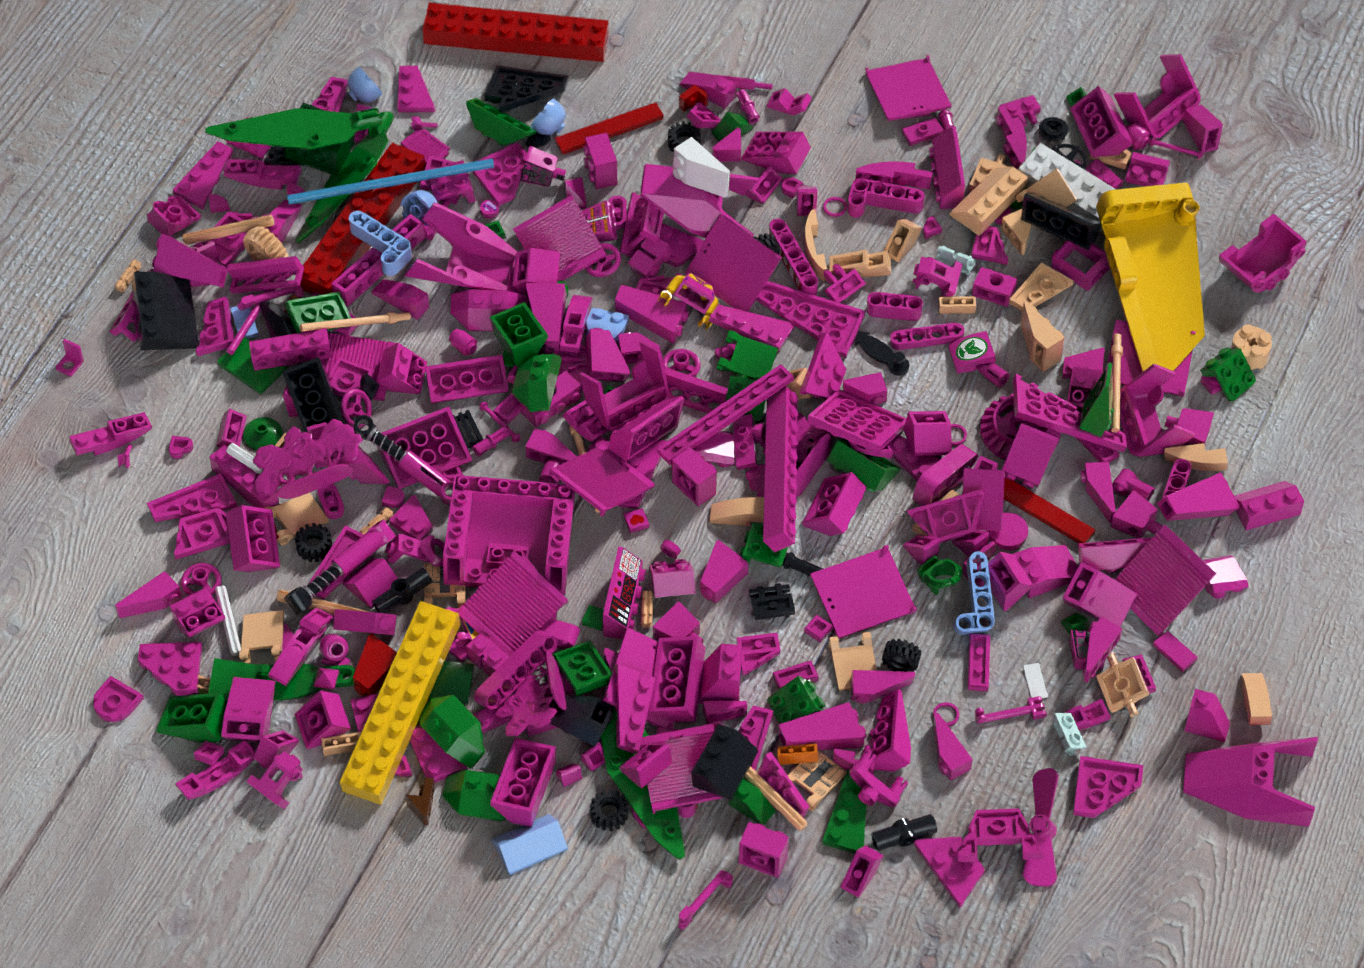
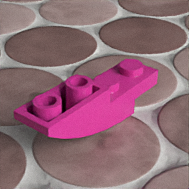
[995,105,1027,170]
[223,159,302,189]
[855,161,933,189]
[560,295,593,353]
[69,412,152,456]
[268,626,327,686]

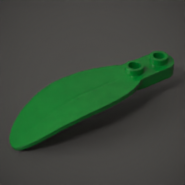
[256,664,355,700]

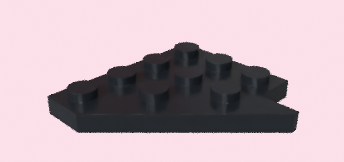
[484,65,568,113]

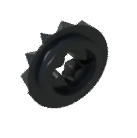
[1039,117,1068,142]

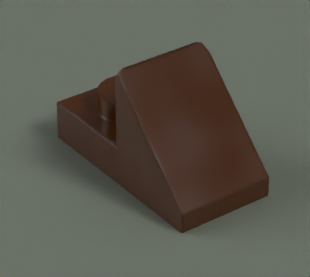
[405,777,435,826]

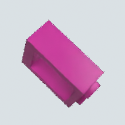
[1051,241,1111,291]

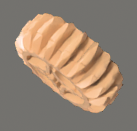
[243,226,289,261]

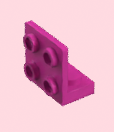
[429,160,476,204]

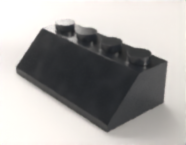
[1021,193,1101,251]
[282,357,346,432]

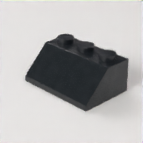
[691,724,758,801]

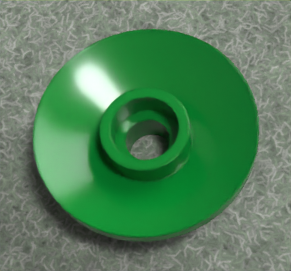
[243,417,283,450]

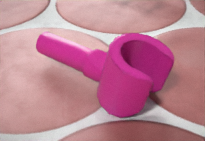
[411,116,438,130]
[117,444,132,468]
[322,657,352,666]

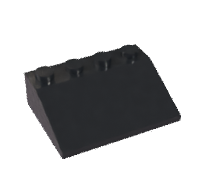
[132,271,199,351]

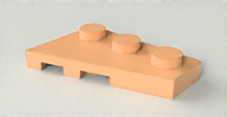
[1009,263,1073,311]

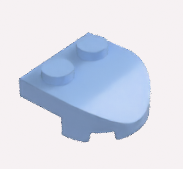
[586,308,629,343]

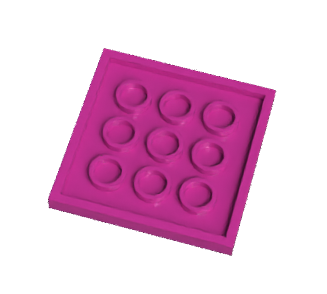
[807,389,906,453]

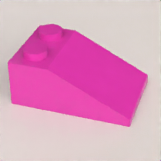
[1013,545,1078,598]

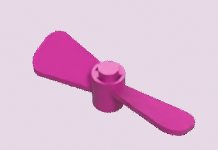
[1023,768,1058,887]

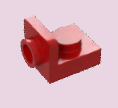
[679,85,708,112]

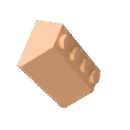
[949,167,1028,235]

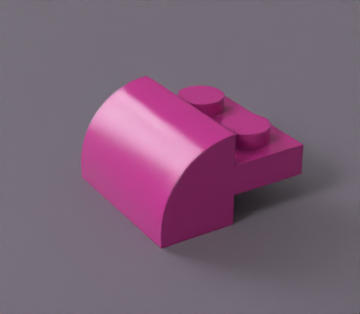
[1125,152,1170,187]

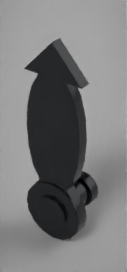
[855,332,910,376]

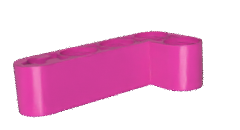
[848,178,925,218]
[912,444,979,506]

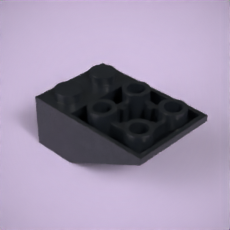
[545,694,615,747]

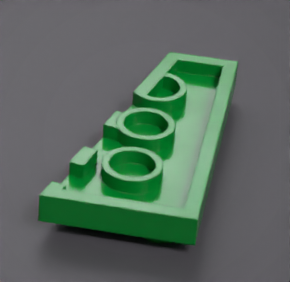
[822,770,866,854]

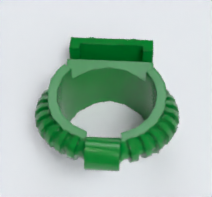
[917,555,963,595]

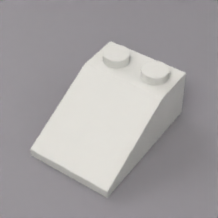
[673,137,730,197]

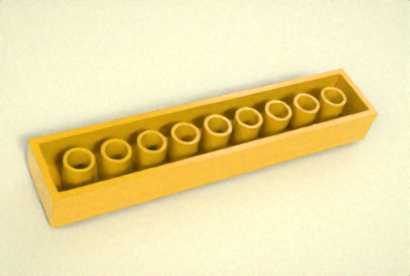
[340,601,461,805]

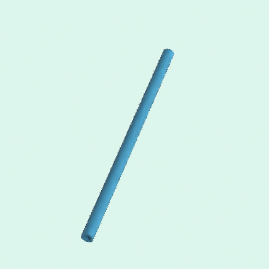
[287,158,494,205]

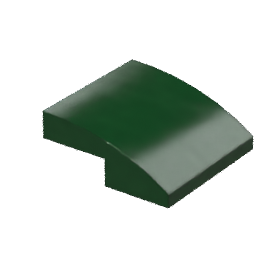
[428,661,474,704]

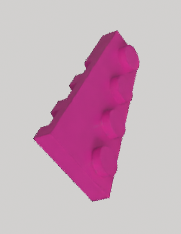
[618,440,667,509]

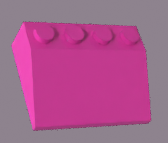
[376,406,472,489]

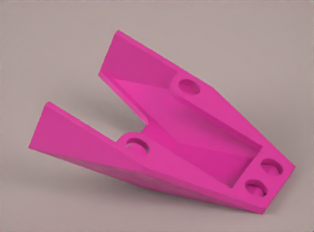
[640,164,759,239]
[405,202,524,295]
[1183,737,1318,827]

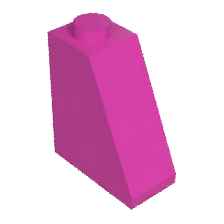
[1183,105,1223,153]
[586,328,630,383]
[700,540,749,604]
[1184,689,1230,742]

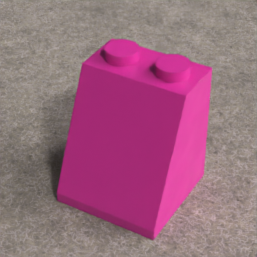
[1002,423,1059,489]
[698,643,742,704]

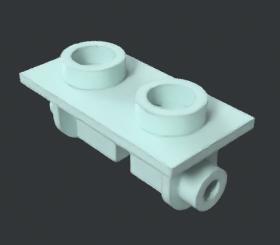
[935,245,976,276]
[1053,713,1087,756]

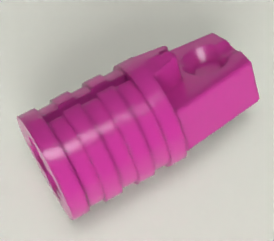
[976,363,1010,388]

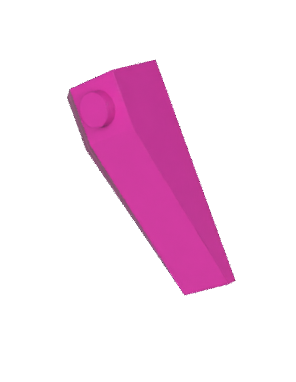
[863,689,911,772]

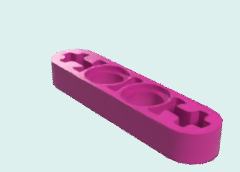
[890,323,965,350]

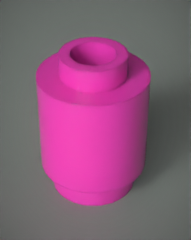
[449,329,477,356]
[538,459,562,483]

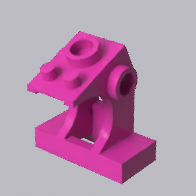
[912,257,963,297]
[246,751,303,809]

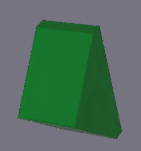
[712,112,753,142]

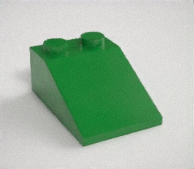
[1079,363,1114,437]
[156,693,228,743]

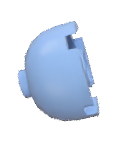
[347,66,383,103]
[531,98,566,135]
[401,190,438,226]

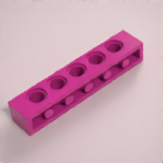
[332,214,426,307]

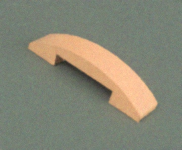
[805,209,827,281]

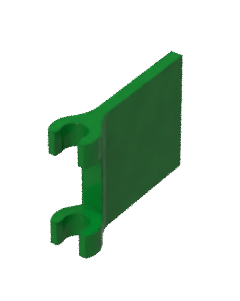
[716,330,778,380]
[208,658,270,701]

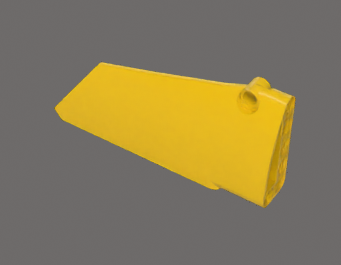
[1096,183,1205,372]

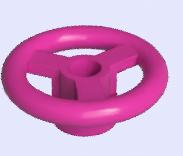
[585,243,621,278]
[663,349,701,377]
[341,389,372,428]
[181,563,222,596]

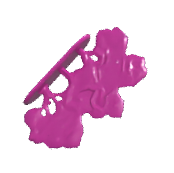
[745,412,832,498]
[253,419,363,499]
[494,651,566,736]

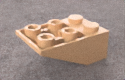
[1021,301,1065,372]

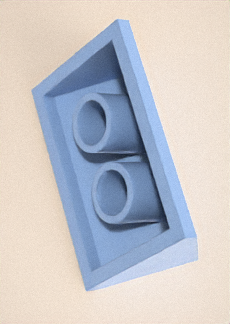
[491,814,568,875]

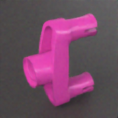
[850,750,908,807]

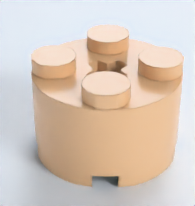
[1231,324,1272,371]

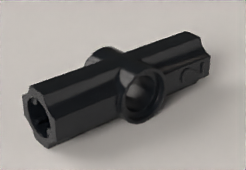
[371,568,433,613]
[871,814,938,851]

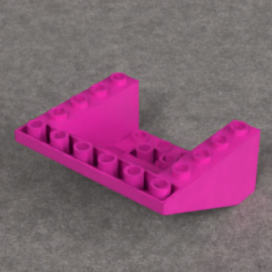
[443,475,575,595]

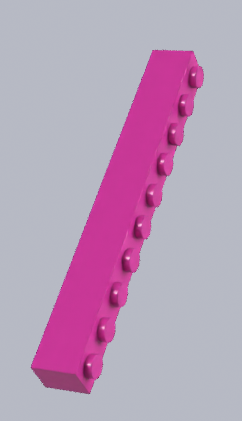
[763,386,798,552]

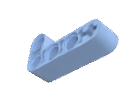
[349,211,412,276]
[953,551,995,635]

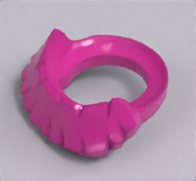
[421,535,445,567]

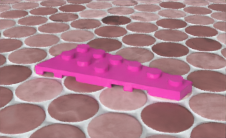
[756,281,866,359]
[1013,374,1127,452]

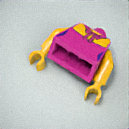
[657,273,718,330]

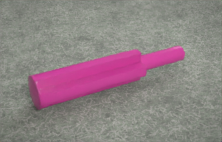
[720,75,773,90]

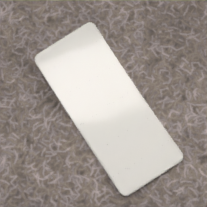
[1024,663,1048,698]

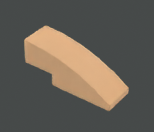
[830,250,891,277]
[1164,443,1228,471]
[710,497,764,526]
[1241,673,1272,725]

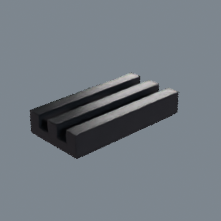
[453,410,483,449]

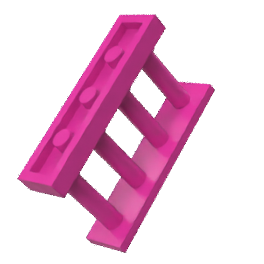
[619,192,664,258]

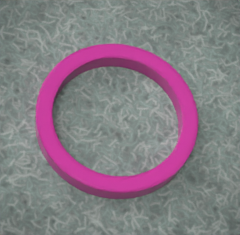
[823,197,847,217]
[951,424,967,446]
[933,702,959,726]

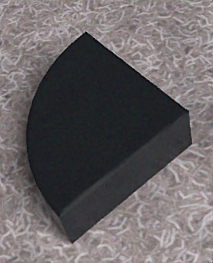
[526,132,551,148]
[360,373,380,401]

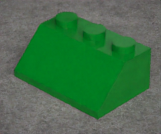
[490,302,548,367]
[827,439,901,492]

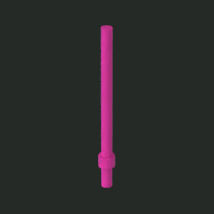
[227,277,280,355]

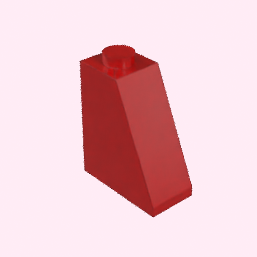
[353,633,397,696]

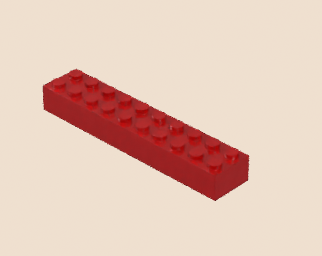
[422,2,609,62]
[300,142,426,295]

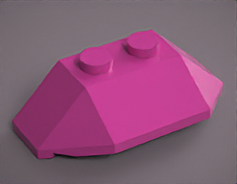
[450,290,528,332]

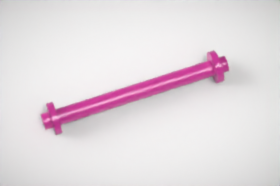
[1149,137,1204,159]
[479,402,521,442]

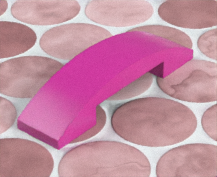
[175,741,256,800]

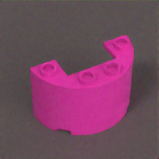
[1219,213,1307,293]

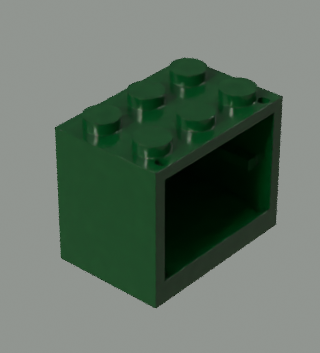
[285,103,355,176]

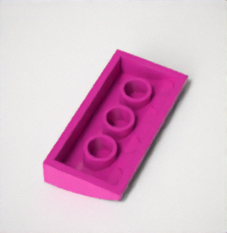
[425,355,509,404]

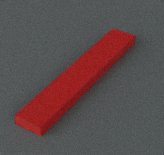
[555,102,664,155]
[1004,478,1096,544]

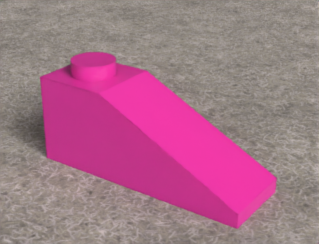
[679,72,736,109]
[265,200,302,243]
[371,279,429,320]
[525,428,577,464]
[1080,462,1116,523]
[115,571,182,618]
[333,609,397,635]
[1084,616,1122,683]
[850,670,915,703]
[933,712,973,781]

